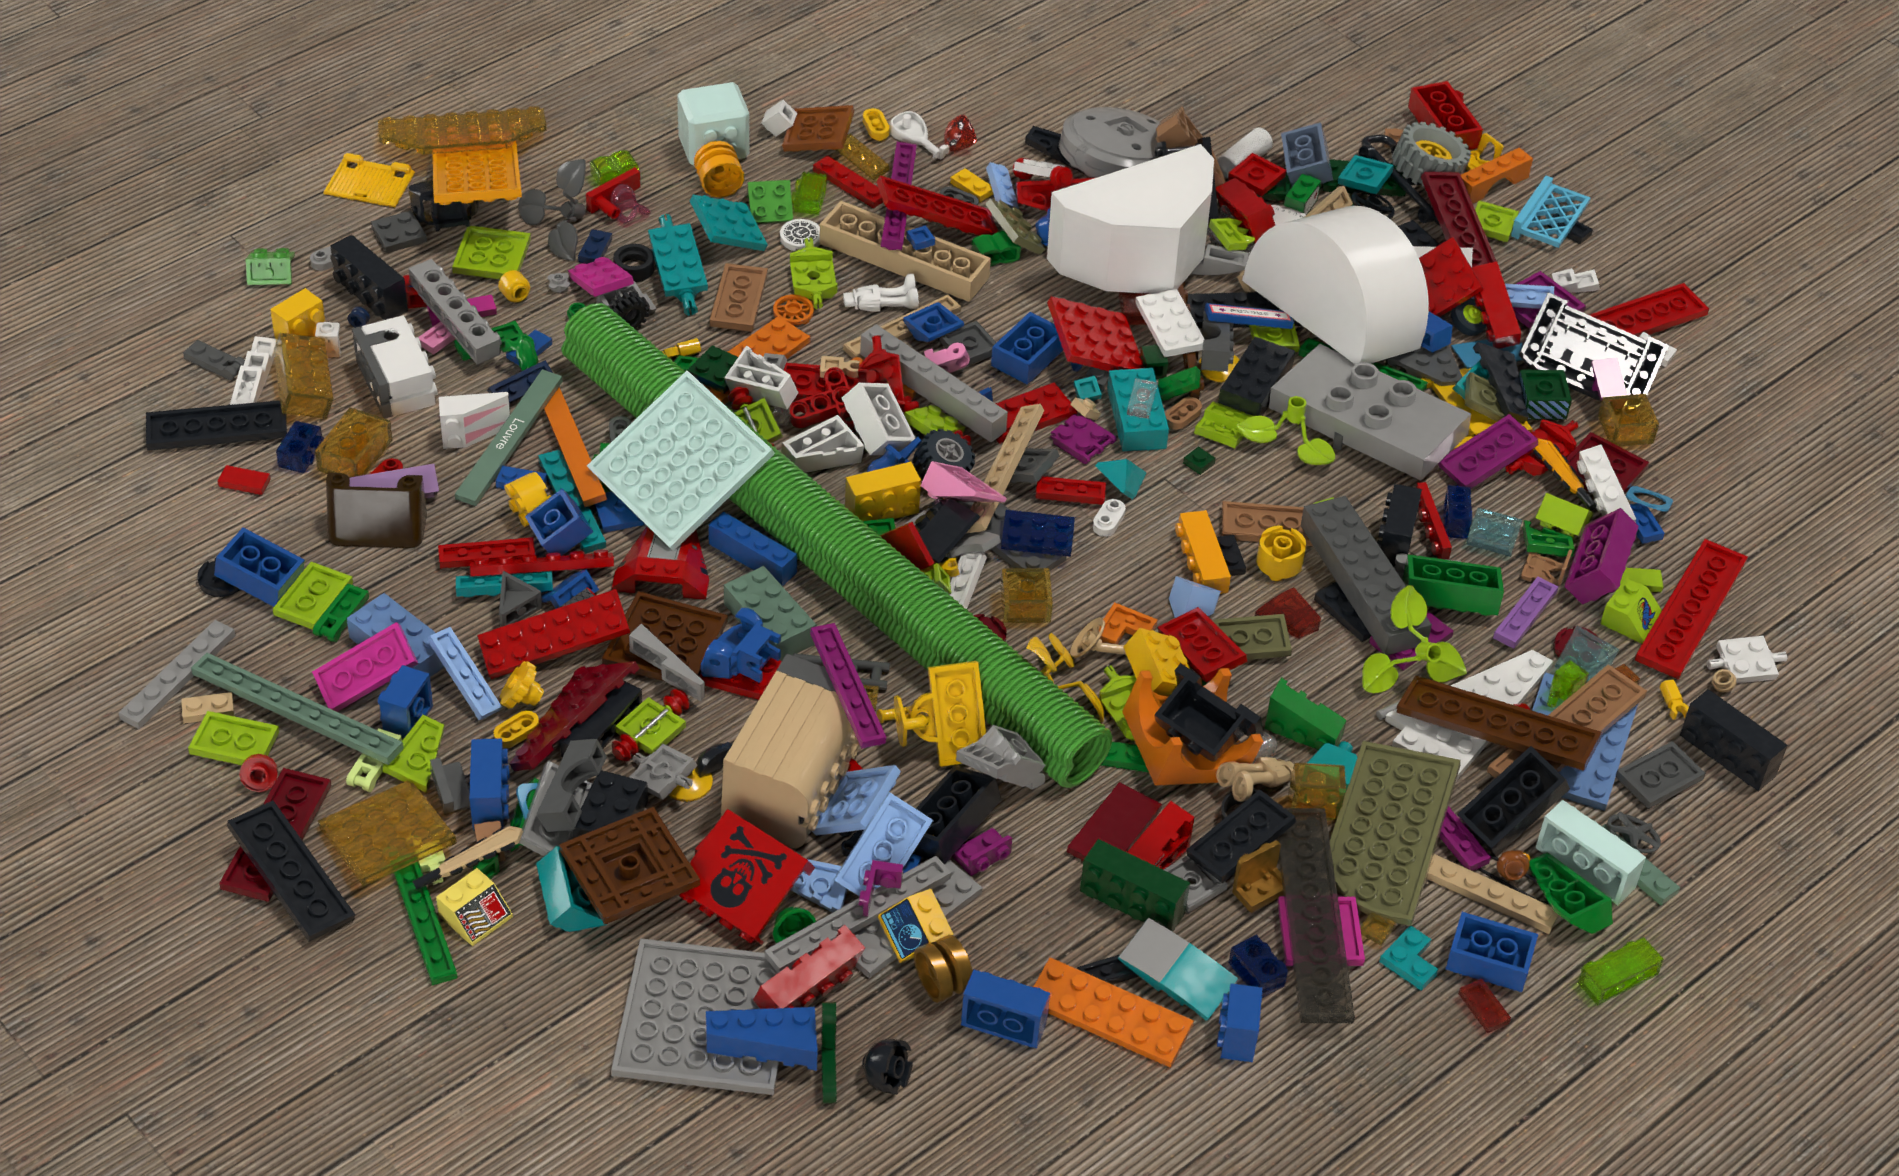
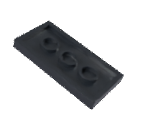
[1186,790,1296,884]

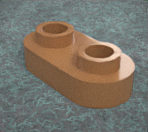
[1165,397,1202,430]

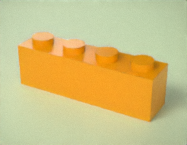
[1175,510,1231,594]

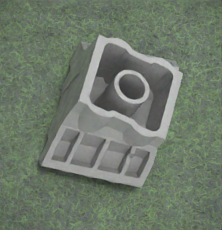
[956,725,1046,790]

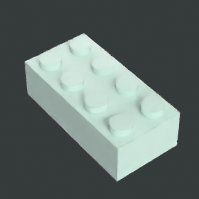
[1535,800,1646,905]

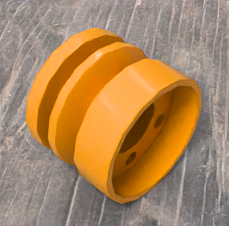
[694,141,744,198]

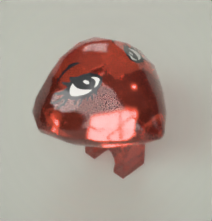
[944,115,977,151]

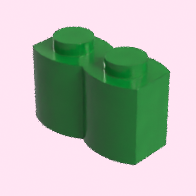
[971,231,1021,267]

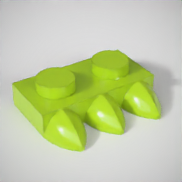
[1209,218,1255,251]

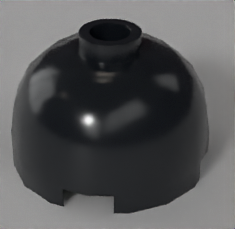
[862,1039,913,1095]

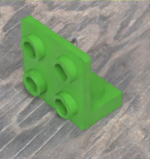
[747,180,793,223]
[245,248,295,285]

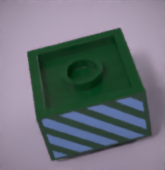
[1519,370,1572,420]

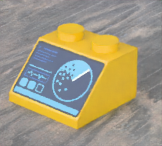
[878,888,954,963]

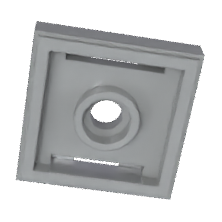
[1164,856,1228,913]

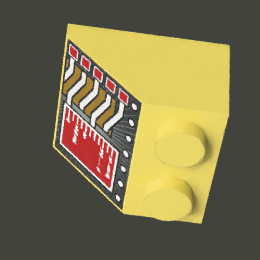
[436,868,513,946]

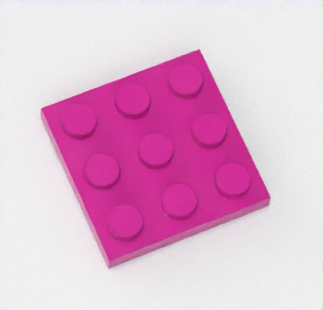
[1278,897,1365,966]

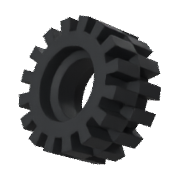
[608,291,649,330]

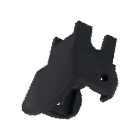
[408,180,479,232]

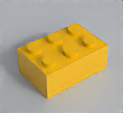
[845,462,921,521]
[1123,628,1190,697]

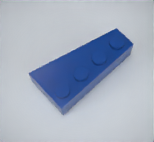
[706,1007,817,1071]

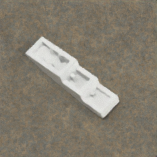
[230,336,278,405]

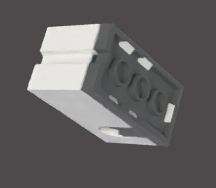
[352,315,438,419]

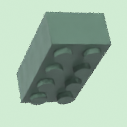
[723,566,817,661]

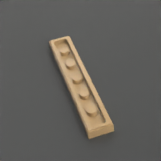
[843,294,961,359]

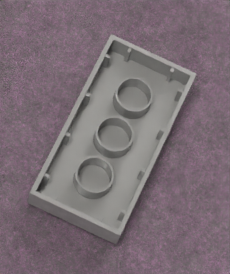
[1269,344,1471,480]

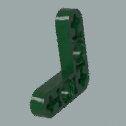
[821,1002,837,1103]

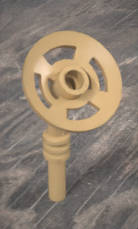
[1070,618,1126,658]

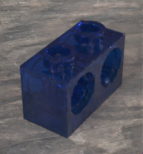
[276,420,324,473]
[1443,485,1472,539]
[1228,934,1288,998]

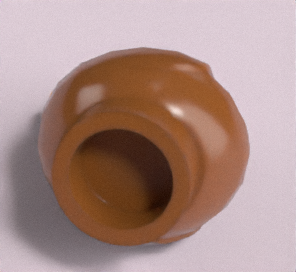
[1496,850,1530,881]

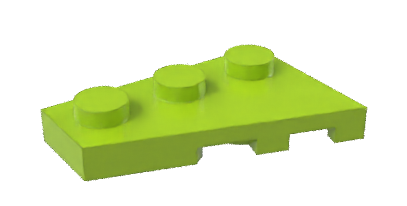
[383,715,444,792]

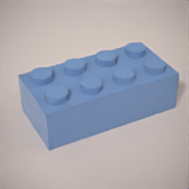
[347,593,444,677]

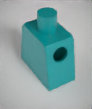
[1302,741,1358,799]

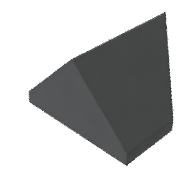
[499,571,542,627]

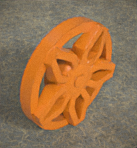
[773,294,814,325]

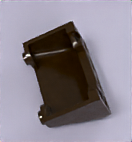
[326,472,427,548]

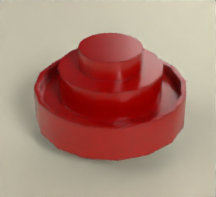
[239,754,278,792]

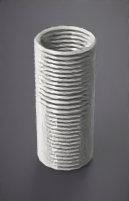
[1217,128,1273,178]

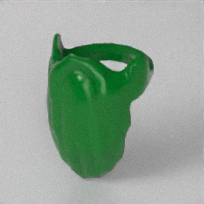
[501,333,538,371]

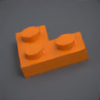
[1099,602,1158,644]

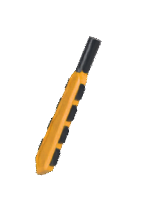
[1533,438,1597,511]

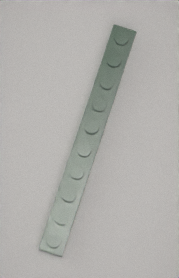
[191,653,404,765]

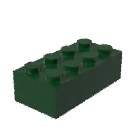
[1080,839,1190,932]

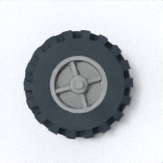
[912,429,975,479]

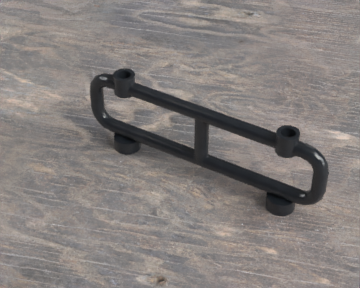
[1358,134,1440,226]

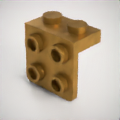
[1232,840,1292,913]

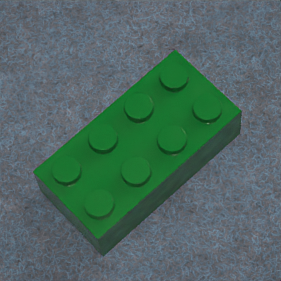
[1402,554,1504,616]

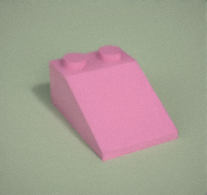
[920,461,1007,502]

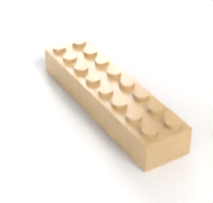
[819,201,991,302]

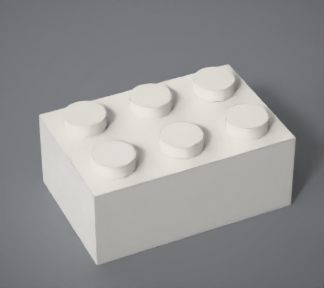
[842,383,915,455]

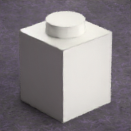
[762,100,797,137]

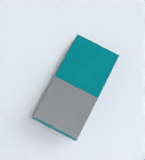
[1117,918,1238,1021]

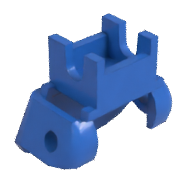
[701,607,781,683]

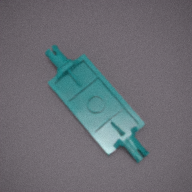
[648,214,708,316]

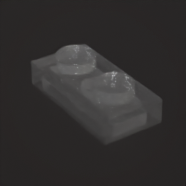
[1127,378,1158,419]

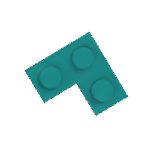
[1379,926,1438,991]

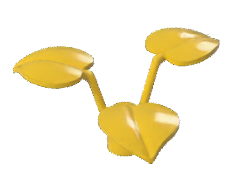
[1026,633,1104,723]

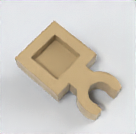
[820,356,859,378]

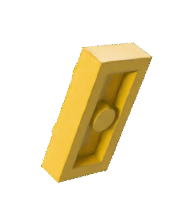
[950,168,994,203]

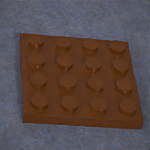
[602,591,728,682]

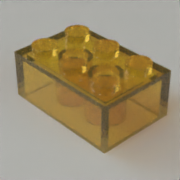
[315,407,393,478]

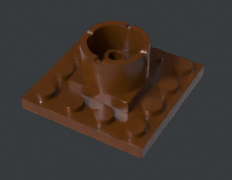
[559,806,700,925]

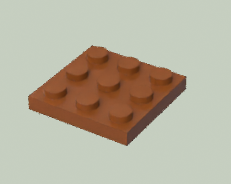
[782,105,854,152]

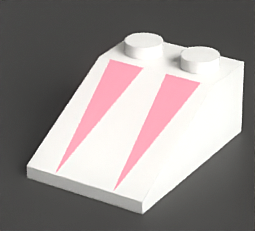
[439,392,510,449]

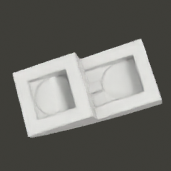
[1552,268,1600,292]

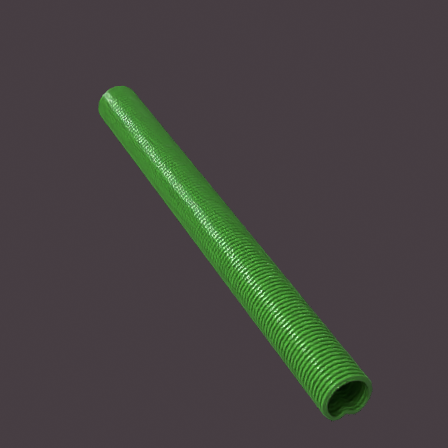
[561,303,1113,788]

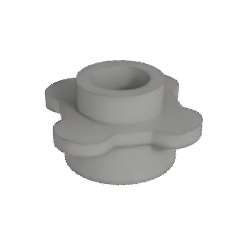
[548,273,570,293]

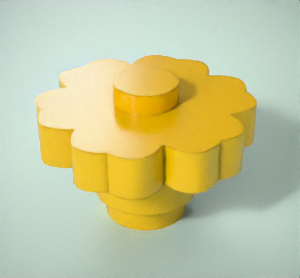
[499,661,544,709]

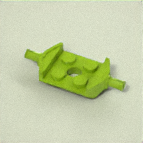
[790,238,838,309]
[1099,665,1137,741]

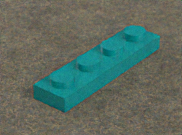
[456,571,553,598]

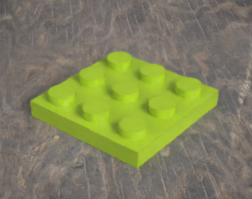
[452,226,531,279]

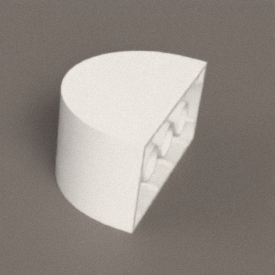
[1242,206,1429,365]

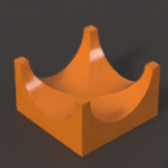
[1122,668,1264,785]

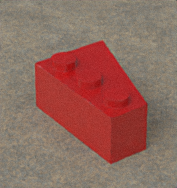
[1127,801,1195,870]

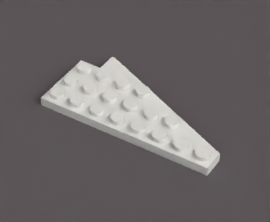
[1385,650,1553,781]

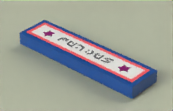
[1204,303,1294,329]

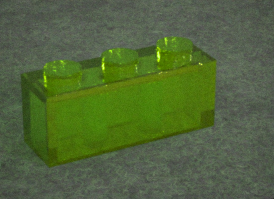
[1578,937,1664,1006]

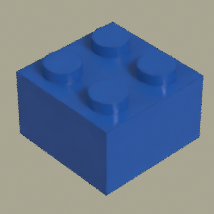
[525,488,593,556]
[378,665,433,739]
[1217,983,1262,1063]

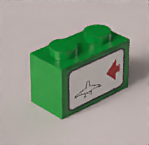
[1284,174,1321,215]

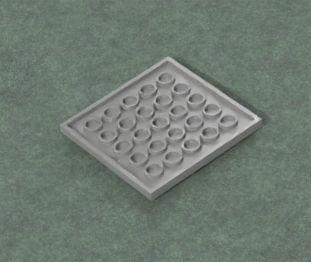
[611,938,791,1095]

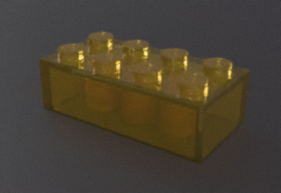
[274,333,334,419]

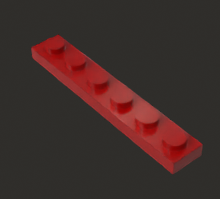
[470,549,614,576]

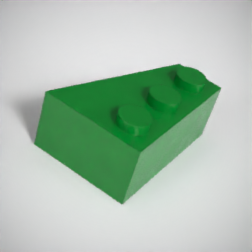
[1264,677,1346,750]

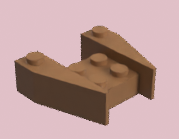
[1156,106,1225,187]

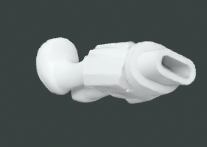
[843,274,919,312]

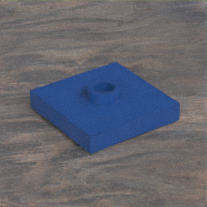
[594,492,646,533]

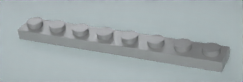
[765,856,951,973]

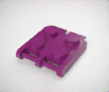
[1050,414,1117,464]

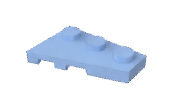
[791,859,848,913]

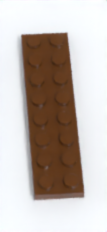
[1397,675,1602,771]

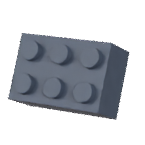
[1281,122,1333,187]

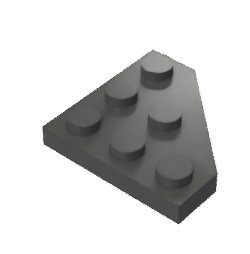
[1386,345,1462,386]

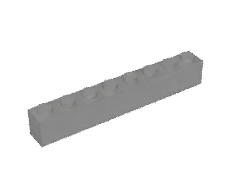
[860,324,1008,442]

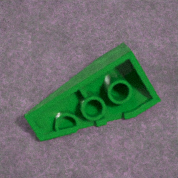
[1529,852,1613,934]

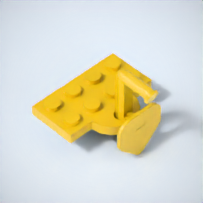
[876,661,986,767]

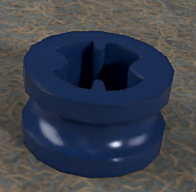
[347,307,370,328]

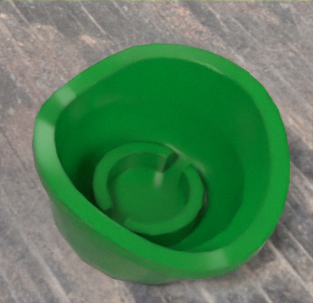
[773,907,817,943]

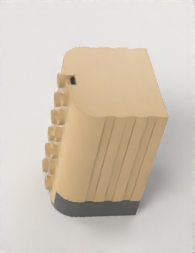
[721,654,868,848]

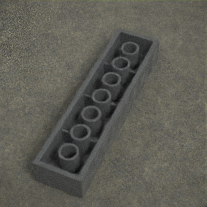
[1300,496,1432,655]

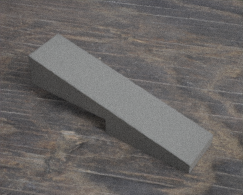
[629,624,705,702]

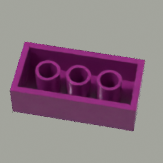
[1564,508,1639,605]

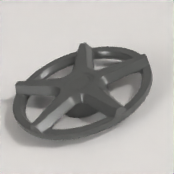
[1607,812,1661,853]

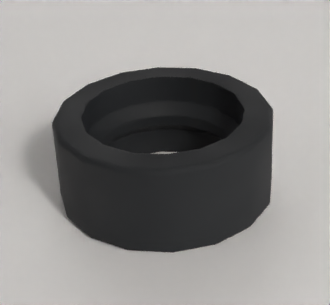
[613,244,654,282]

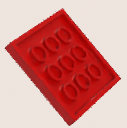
[1047,296,1144,371]

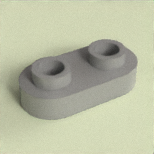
[310,246,333,271]

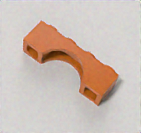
[1461,148,1533,204]

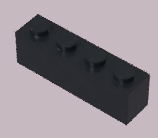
[559,680,642,758]

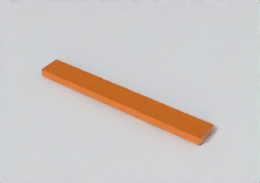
[544,387,607,507]

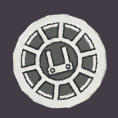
[780,219,820,251]

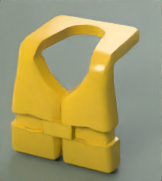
[1466,133,1504,171]

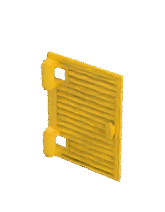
[323,153,415,208]

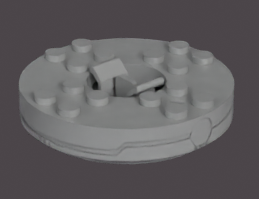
[1059,107,1160,178]

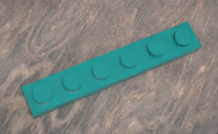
[538,449,606,554]

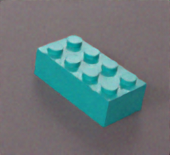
[1107,368,1169,452]

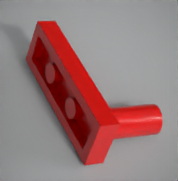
[586,167,641,219]

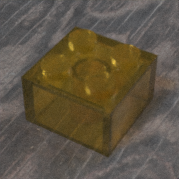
[1598,394,1659,446]
[1000,568,1053,623]
[1288,763,1346,821]

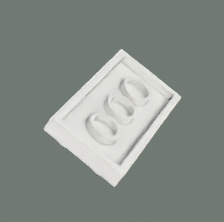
[1136,289,1205,357]

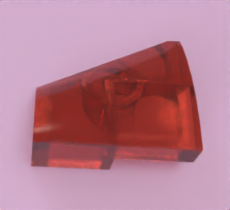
[1255,587,1321,639]

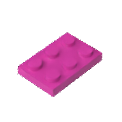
[568,257,634,297]

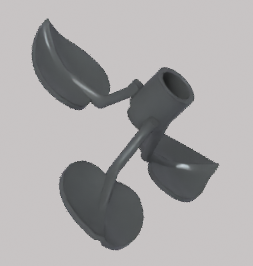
[518,159,586,261]

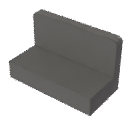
[430,757,470,815]

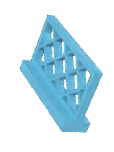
[1511,176,1591,248]

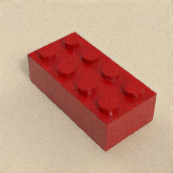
[1408,81,1483,150]

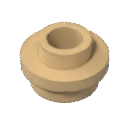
[1712,669,1737,692]

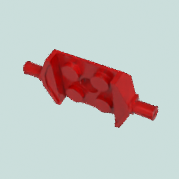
[859,335,905,410]
[1505,419,1578,476]

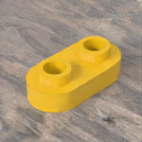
[863,108,889,141]
[493,711,539,748]

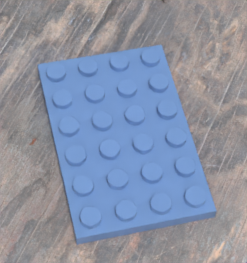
[1532,672,1638,811]

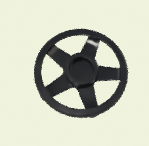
[1351,190,1395,219]

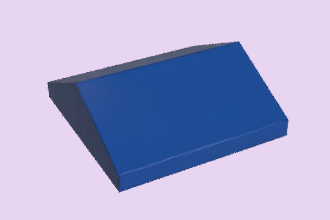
[903,302,964,342]

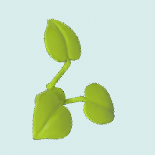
[1237,396,1335,465]
[1362,585,1467,693]

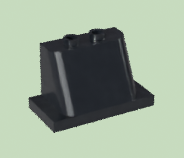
[1154,663,1263,762]

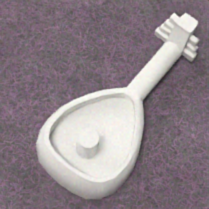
[889,111,949,160]

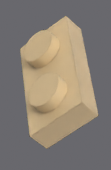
[181,692,234,724]

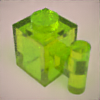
[1547,660,1589,708]

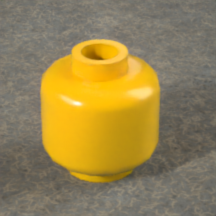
[498,270,531,303]

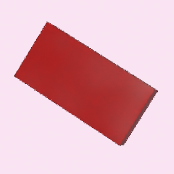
[217,465,271,495]

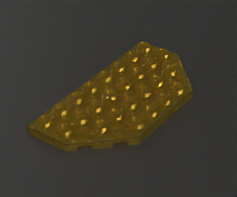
[378,106,547,155]

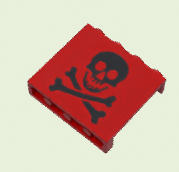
[679,809,815,945]

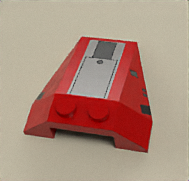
[612,526,709,600]

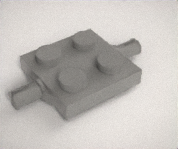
[629,744,698,800]

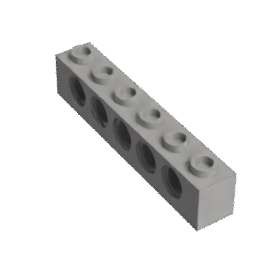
[409,259,502,365]

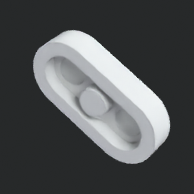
[1093,499,1126,537]

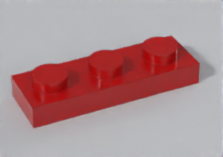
[1036,476,1106,505]

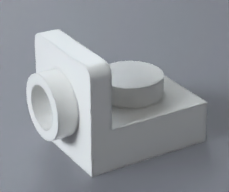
[315,322,341,357]

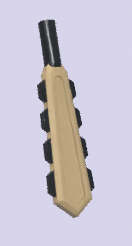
[412,826,523,890]

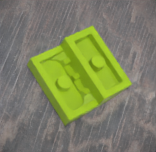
[1194,401,1253,448]

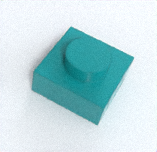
[1073,376,1102,401]

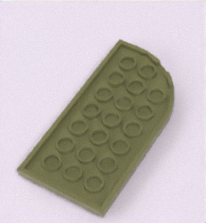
[1328,741,1461,926]

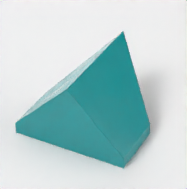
[1095,459,1147,500]

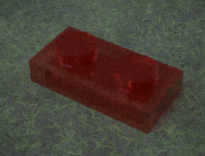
[1458,979,1511,1033]

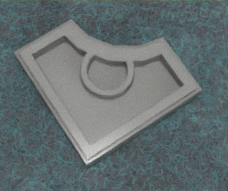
[945,531,1001,558]

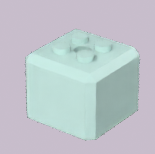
[677,82,749,166]

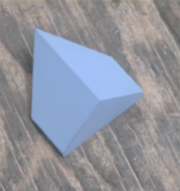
[1169,576,1221,618]

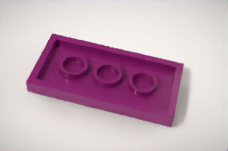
[1438,414,1538,492]

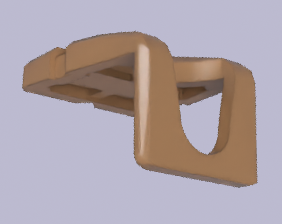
[1521,549,1572,586]

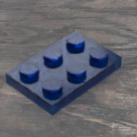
[1001,509,1075,557]

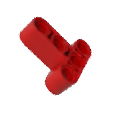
[789,367,856,433]

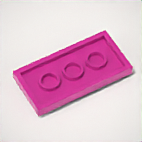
[312,622,419,712]

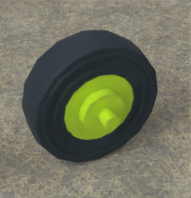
[1451,298,1487,336]

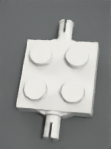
[1707,636,1787,684]

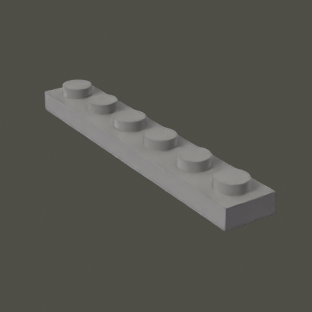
[118,620,236,729]

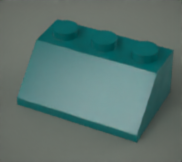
[536,846,607,932]

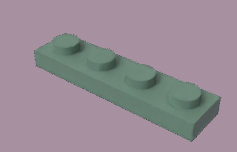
[1602,824,1680,906]

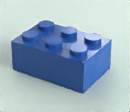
[991,312,1063,385]
[214,527,305,607]
[470,738,510,831]
[1445,912,1538,992]
[961,969,1050,1049]

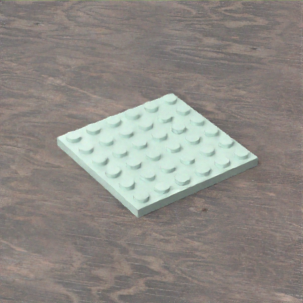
[587,371,775,550]

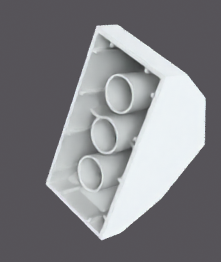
[1047,144,1214,294]

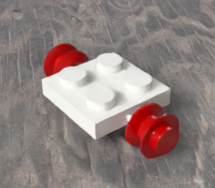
[1013,158,1073,188]

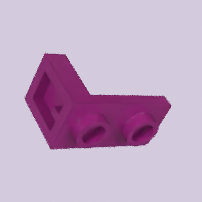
[859,860,903,917]

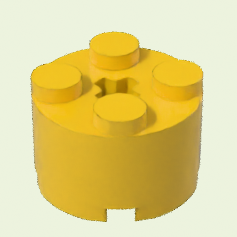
[504,472,551,527]
[1256,526,1306,581]

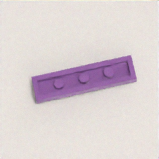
[1493,577,1559,649]

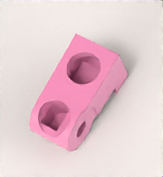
[924,343,970,373]

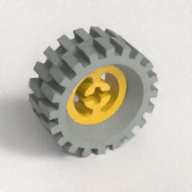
[1392,122,1471,187]

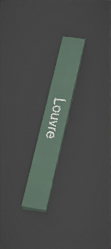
[455,370,563,506]

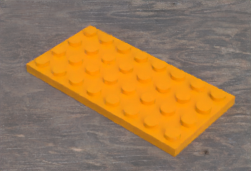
[432,134,522,205]

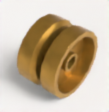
[914,935,973,1003]

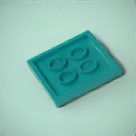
[690,194,768,251]

